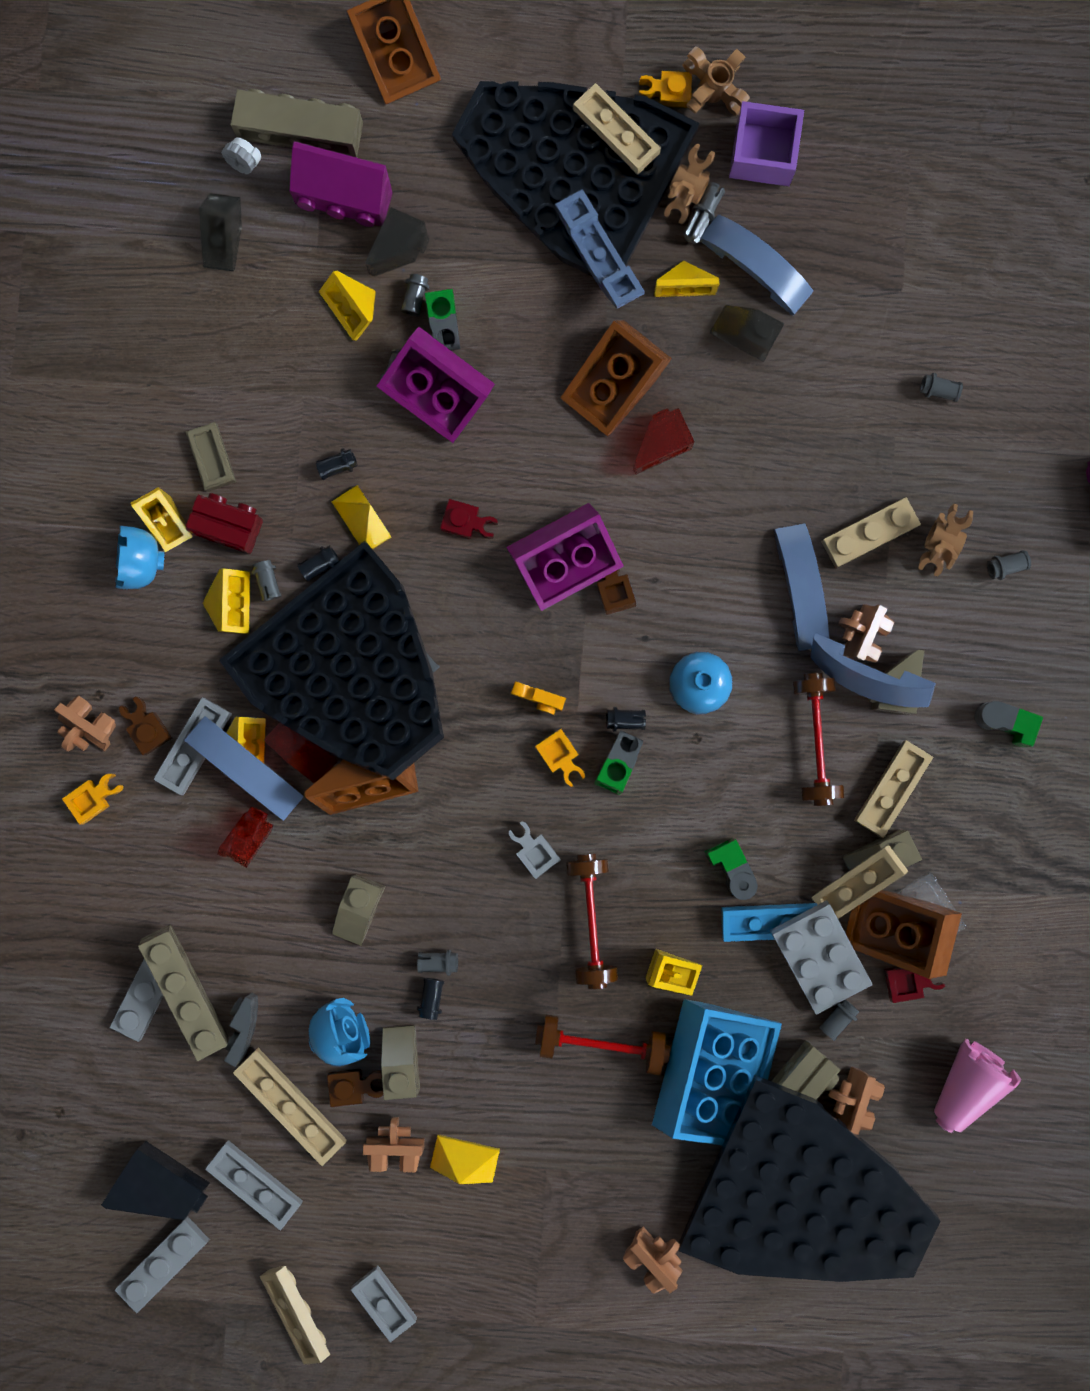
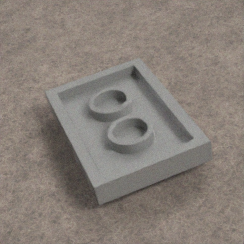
[770,900,873,1015]

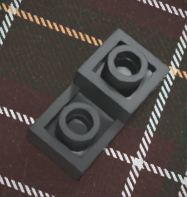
[224,993,258,1067]

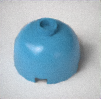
[115,526,165,589]
[669,652,732,714]
[308,998,370,1067]

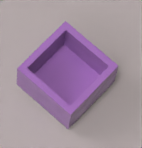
[729,101,804,187]

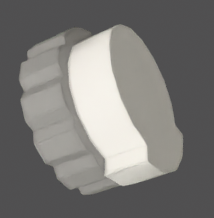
[221,137,261,174]

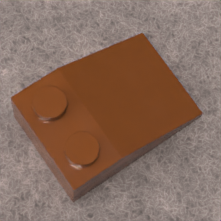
[347,0,441,104]
[561,320,672,436]
[304,760,419,815]
[846,890,962,979]

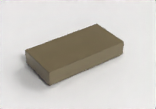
[186,422,236,492]

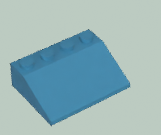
[652,999,782,1145]

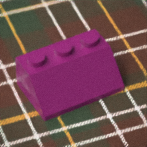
[289,141,393,227]
[376,327,495,443]
[506,503,624,611]

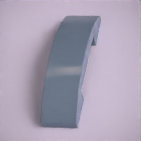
[555,189,645,309]
[700,214,814,316]
[774,523,830,651]
[811,633,936,708]
[184,716,304,821]

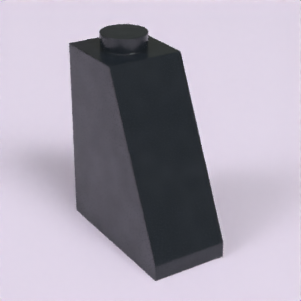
[101,1141,210,1220]

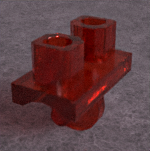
[217,807,273,868]

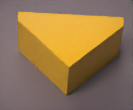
[131,487,193,552]
[645,949,703,996]

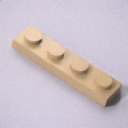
[233,1048,347,1166]

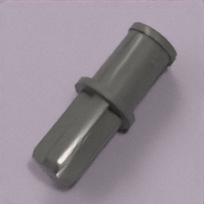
[683,182,725,244]

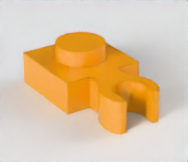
[639,71,692,108]
[511,681,566,715]
[535,729,585,787]
[62,774,124,825]

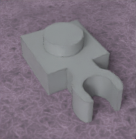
[509,821,561,879]

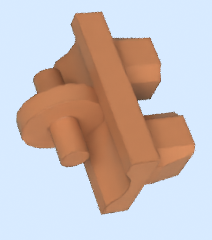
[838,604,894,663]
[54,696,116,752]
[828,1067,885,1135]
[363,1117,425,1173]
[623,1226,682,1294]

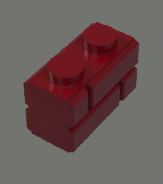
[186,493,263,554]

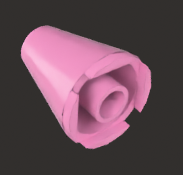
[934,1039,1021,1133]

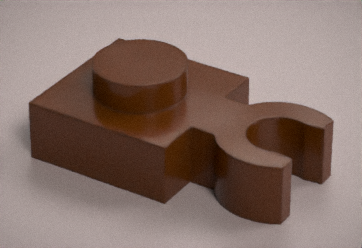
[597,569,636,615]
[119,696,172,756]
[327,1069,383,1107]

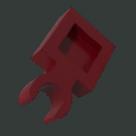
[440,499,498,539]
[884,967,945,1003]

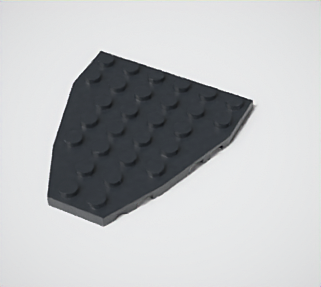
[452,81,700,277]
[219,541,444,780]
[678,1075,941,1282]

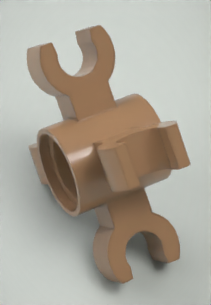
[682,46,750,116]
[664,144,715,224]
[918,504,973,576]

